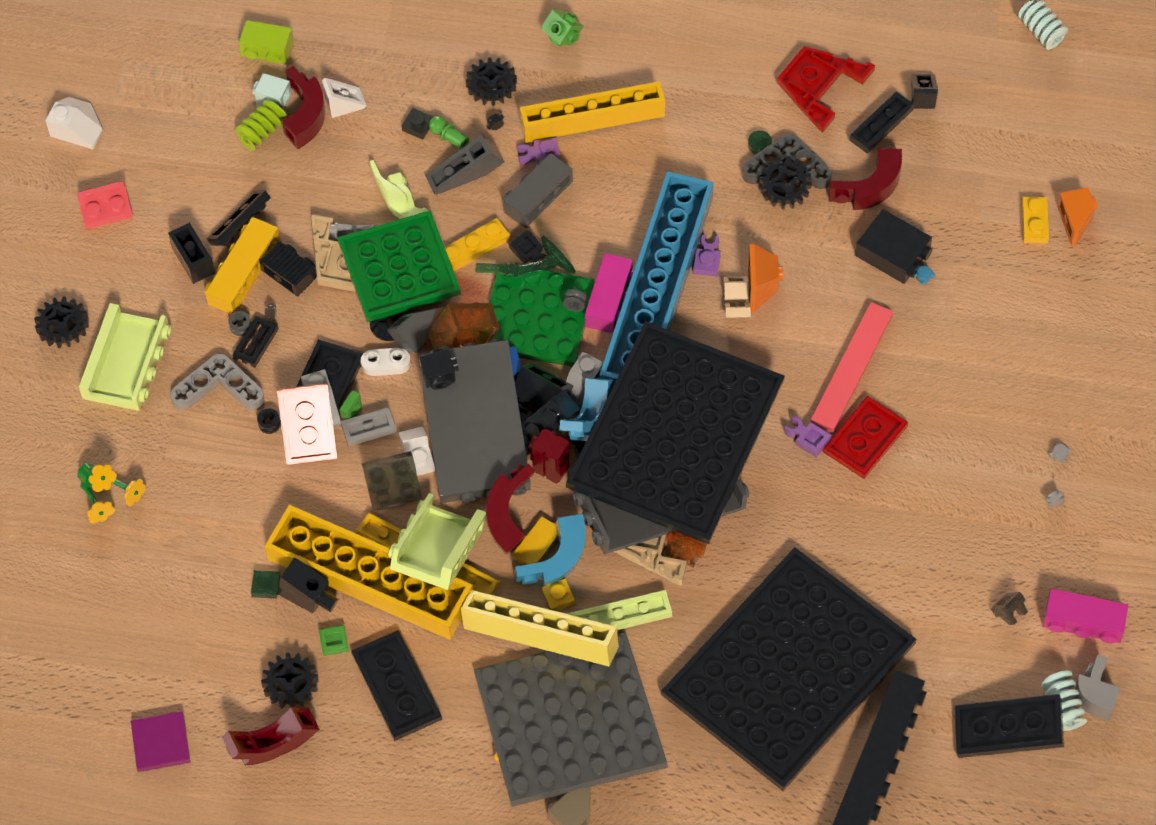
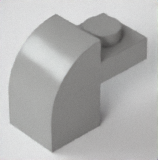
[1075,655,1120,721]

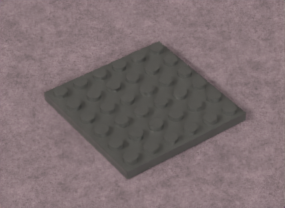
[474,632,668,807]

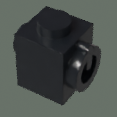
[419,349,459,390]

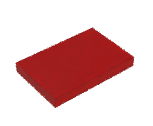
[823,396,908,479]

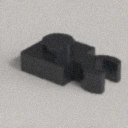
[509,229,551,270]

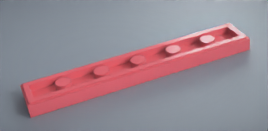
[811,302,893,433]

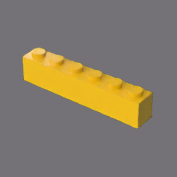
[520,81,665,143]

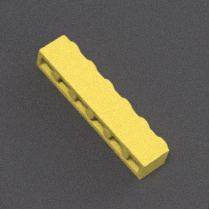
[461,590,619,666]

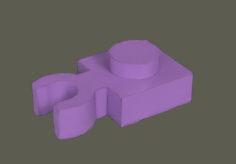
[517,138,560,165]
[693,234,721,277]
[784,416,831,458]

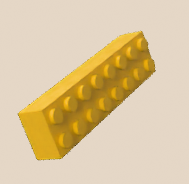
[265,505,473,640]

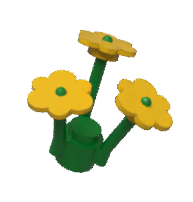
[77,463,146,524]

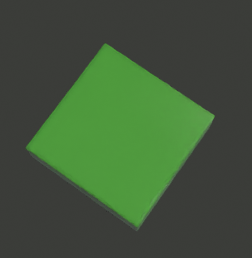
[339,390,362,421]
[319,625,349,656]

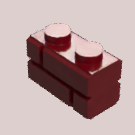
[529,429,570,483]

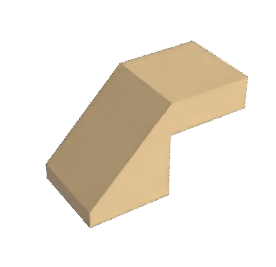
[723,276,751,318]

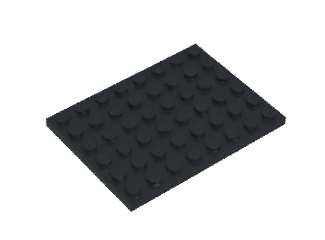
[566,321,785,545]
[661,547,917,791]

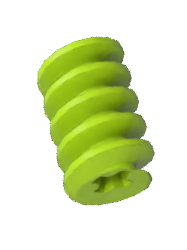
[236,100,288,151]

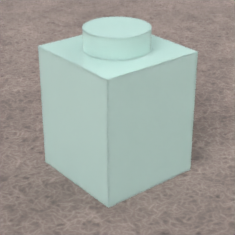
[253,73,292,110]

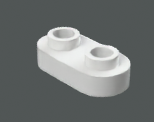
[361,348,411,376]

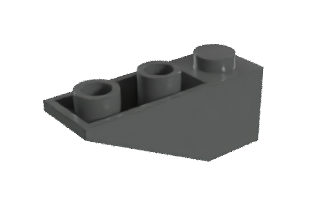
[387,303,466,353]

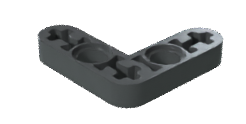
[742,134,832,189]

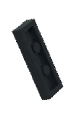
[849,92,914,154]
[206,190,271,246]

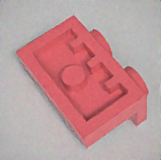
[77,182,133,229]

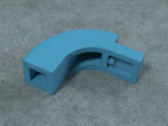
[560,378,616,441]
[514,514,586,587]

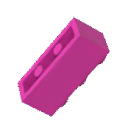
[585,253,634,333]
[1043,589,1129,643]

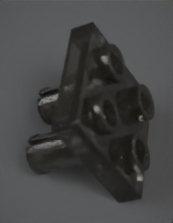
[362,451,422,512]

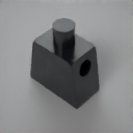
[278,557,339,613]

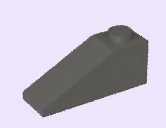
[425,135,504,195]

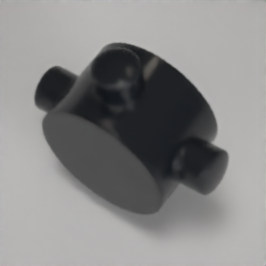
[486,114,505,130]

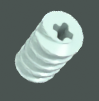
[1018,0,1068,50]
[1041,670,1088,731]

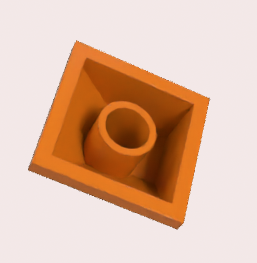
[748,244,783,312]

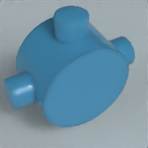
[915,265,935,285]

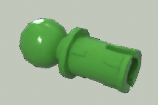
[428,116,470,150]

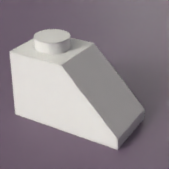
[45,97,103,149]

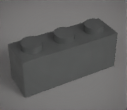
[503,153,573,228]

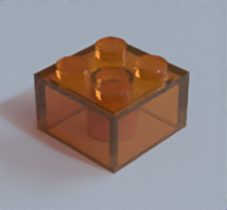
[428,302,500,349]

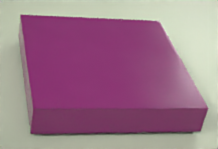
[130,711,191,772]

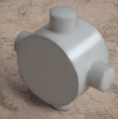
[1049,443,1071,463]
[1046,491,1065,508]

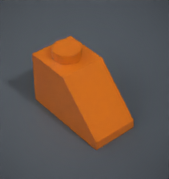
[1057,187,1097,246]

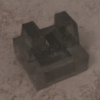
[990,592,1028,625]

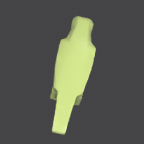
[370,160,428,219]

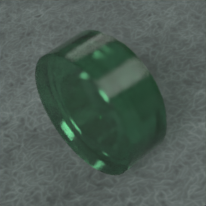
[748,131,772,154]

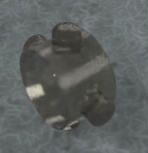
[265,304,277,322]

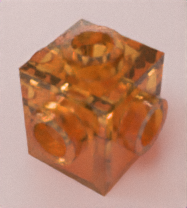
[668,531,707,568]

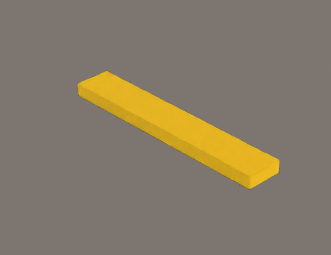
[355,512,500,595]

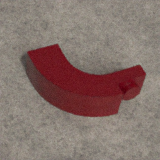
[282,66,325,149]
[829,149,902,210]
[486,464,536,555]
[222,707,320,766]

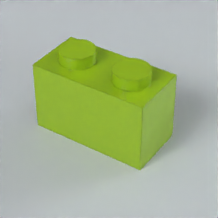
[239,20,294,64]

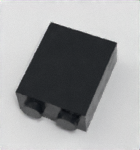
[855,209,933,284]

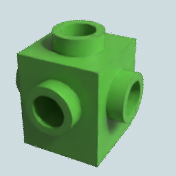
[541,9,584,46]

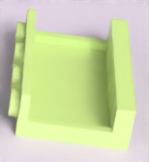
[79,303,171,411]
[388,493,486,590]

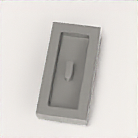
[341,407,396,447]

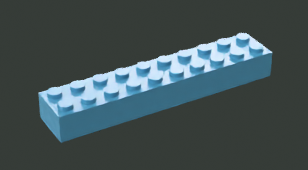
[600,171,714,380]

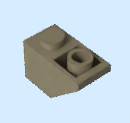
[548,787,591,825]

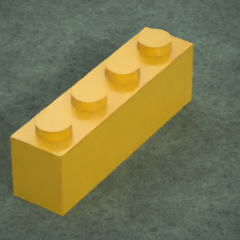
[205,217,280,314]

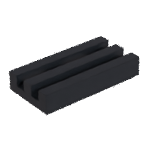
[233,316,279,368]

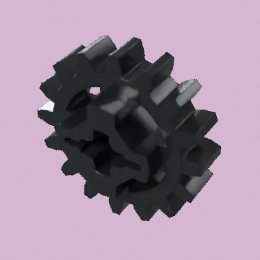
[466,57,517,106]
[759,156,812,210]
[34,296,89,348]
[261,652,319,709]

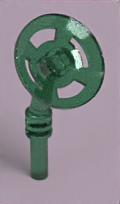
[475,235,576,277]

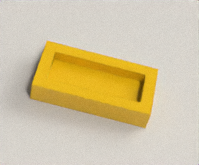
[512,516,558,565]

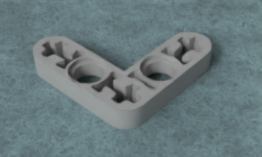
[170,354,264,410]

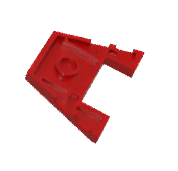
[777,46,875,132]

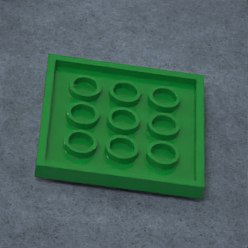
[337,210,461,323]
[479,263,595,367]

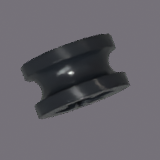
[257,408,281,434]

